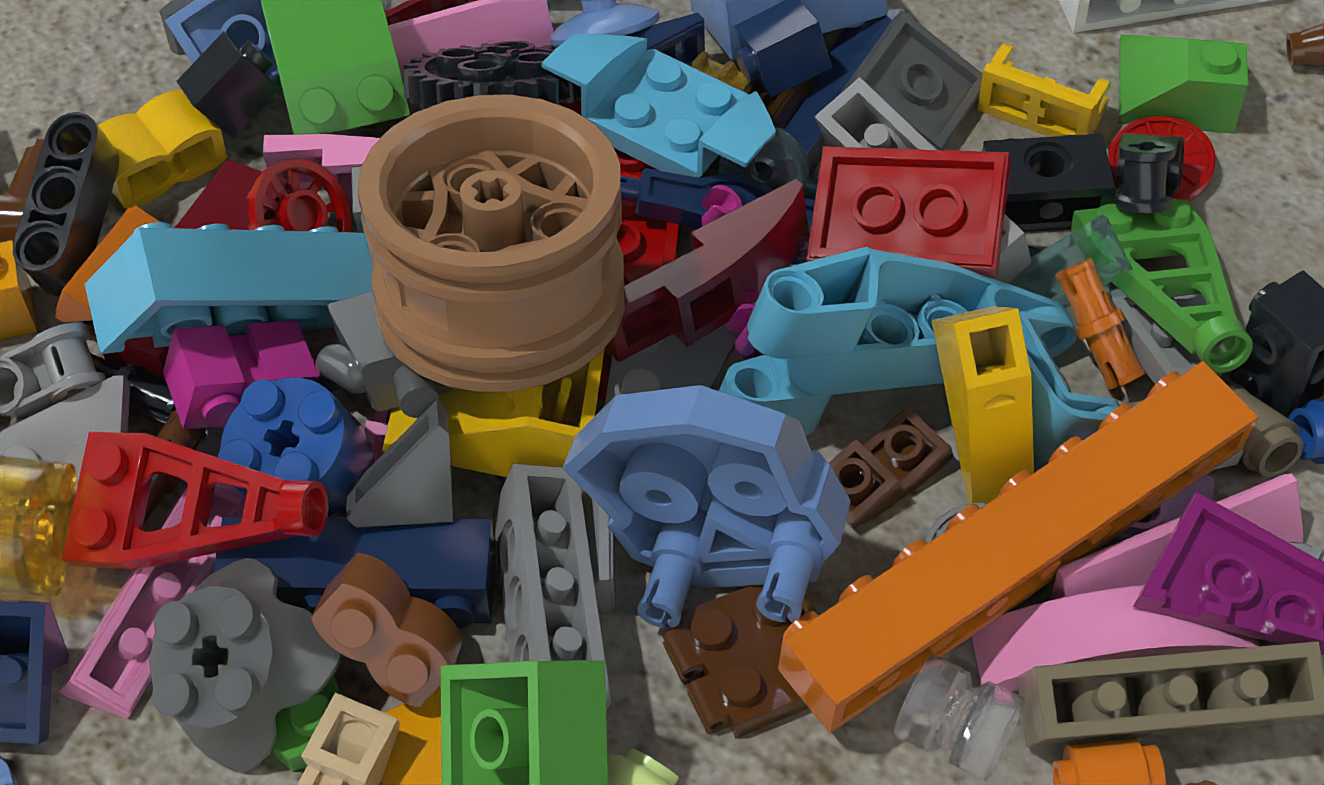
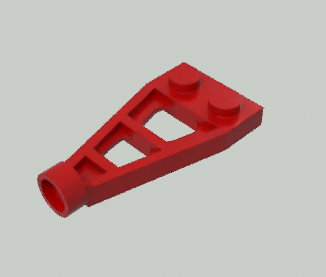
[62,431,329,570]

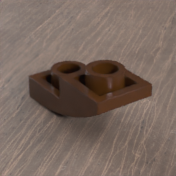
[829,406,954,529]

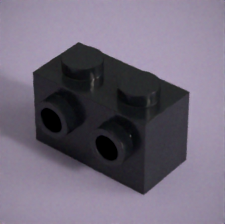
[1230,270,1324,419]

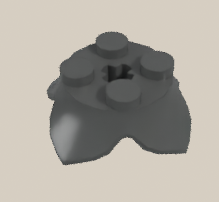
[149,558,344,773]

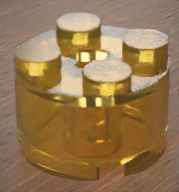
[0,455,76,597]

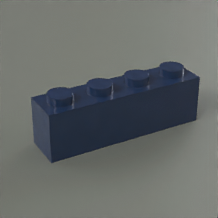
[213,517,497,628]

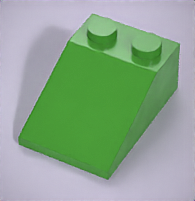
[260,0,410,135]

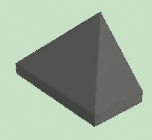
[346,400,453,527]

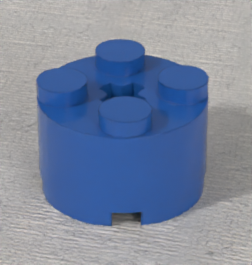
[218,378,374,517]

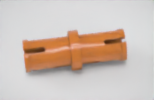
[1055,258,1145,390]

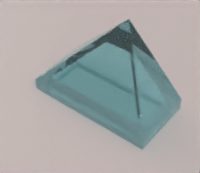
[1008,214,1133,309]

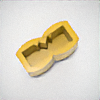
[98,89,227,208]

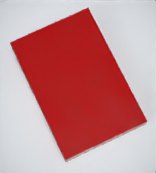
[806,146,1011,278]

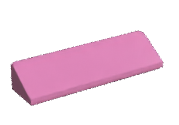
[388,0,556,86]
[1050,473,1303,601]
[58,482,246,719]

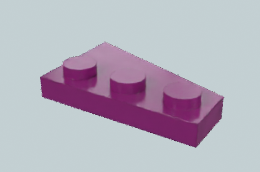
[1133,491,1324,655]

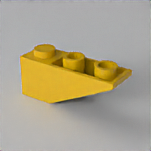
[931,306,1034,504]

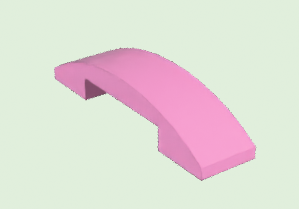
[970,585,1259,696]

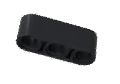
[12,112,120,296]

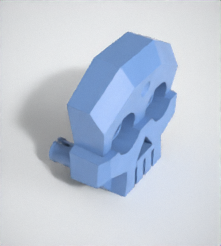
[562,385,851,628]

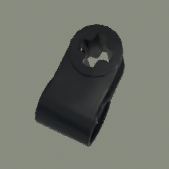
[1115,133,1185,213]

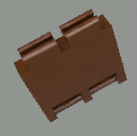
[662,585,816,738]

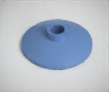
[550,0,660,47]

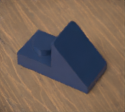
[0,599,69,744]

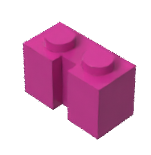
[163,320,319,429]

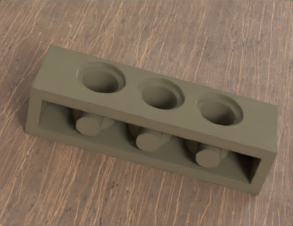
[1017,641,1324,748]

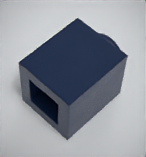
[735,0,832,98]

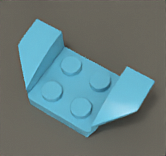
[542,34,776,178]

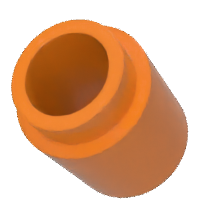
[1052,738,1166,785]

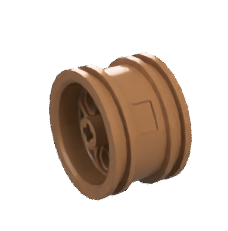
[357,95,625,392]

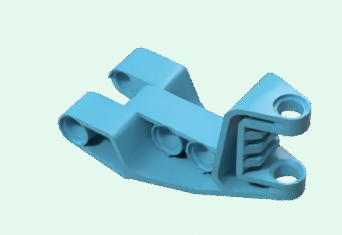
[719,247,1120,473]

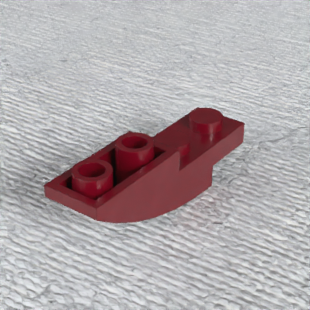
[605,179,809,362]

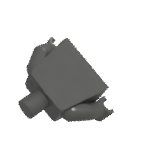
[313,291,458,418]

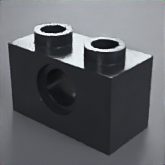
[982,133,1116,232]

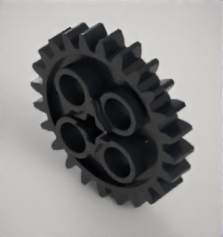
[403,41,581,109]

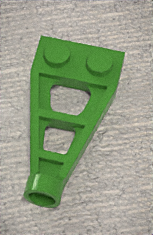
[1071,199,1253,373]

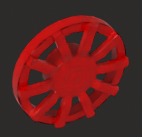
[246,158,351,232]

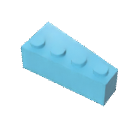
[85,222,373,354]

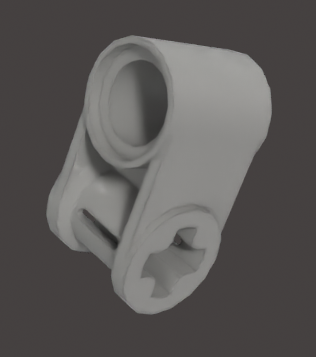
[0,322,106,419]

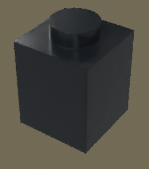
[176,31,282,138]

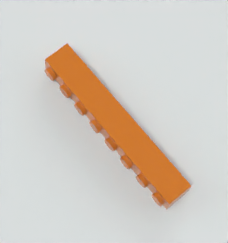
[778,361,1259,734]

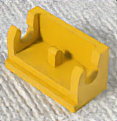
[977,43,1112,137]

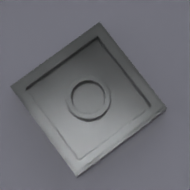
[841,10,983,150]

